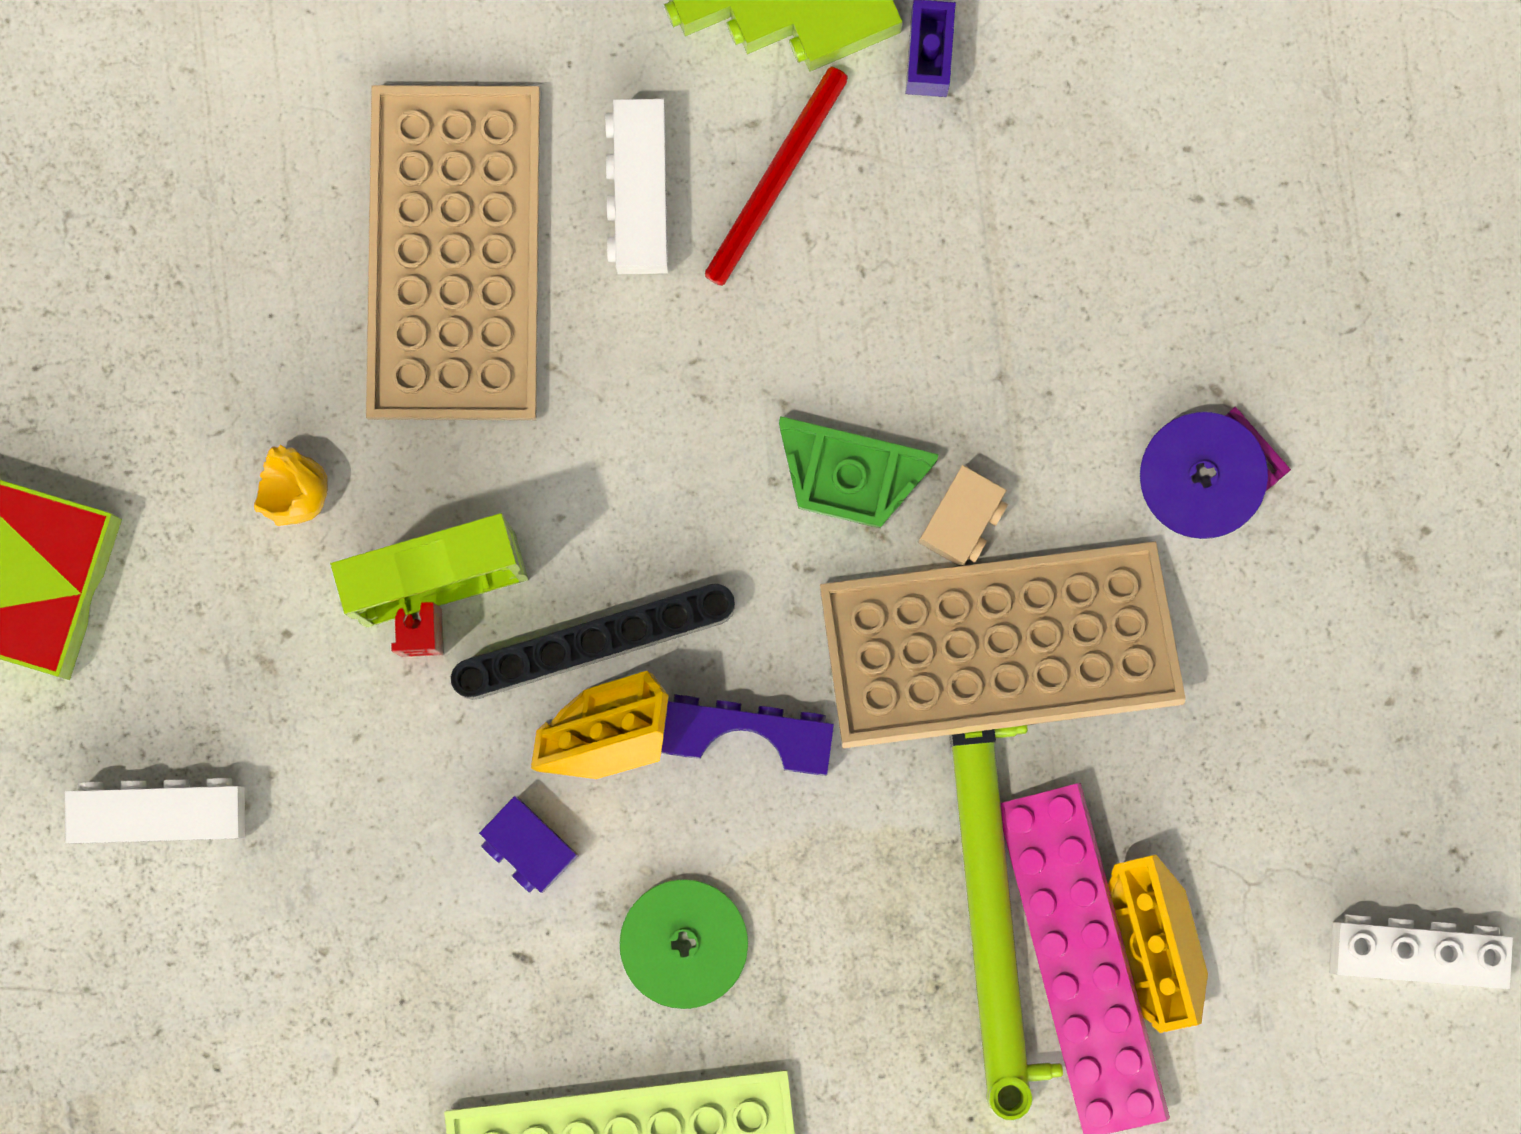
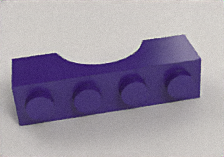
[661,694,834,776]

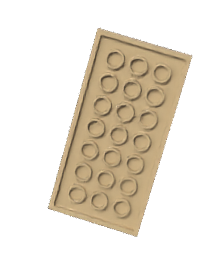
[366,85,540,421]
[820,541,1186,749]

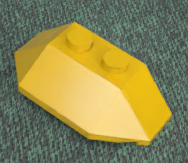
[531,671,669,779]
[1108,854,1208,1033]

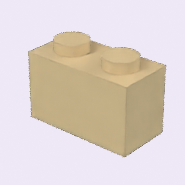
[918,465,1008,566]

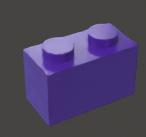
[905,0,956,97]
[479,796,579,893]

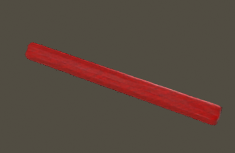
[705,66,848,286]

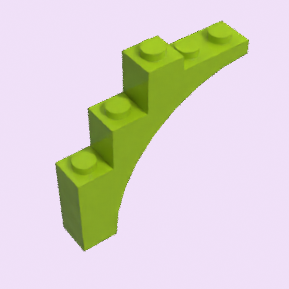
[664,0,902,72]

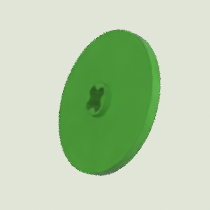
[620,880,748,1009]

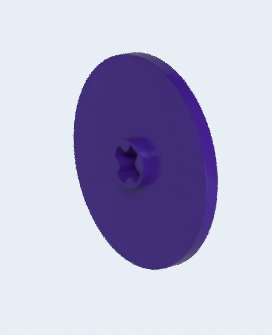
[1140,412,1268,539]

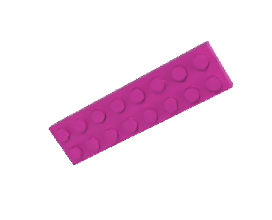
[1001,783,1170,1134]

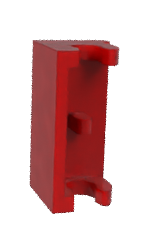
[391,602,444,657]

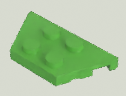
[779,416,939,529]

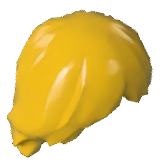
[254,444,328,526]

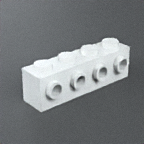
[605,99,668,274]
[65,778,245,844]
[1329,915,1513,989]

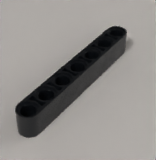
[450,584,735,700]

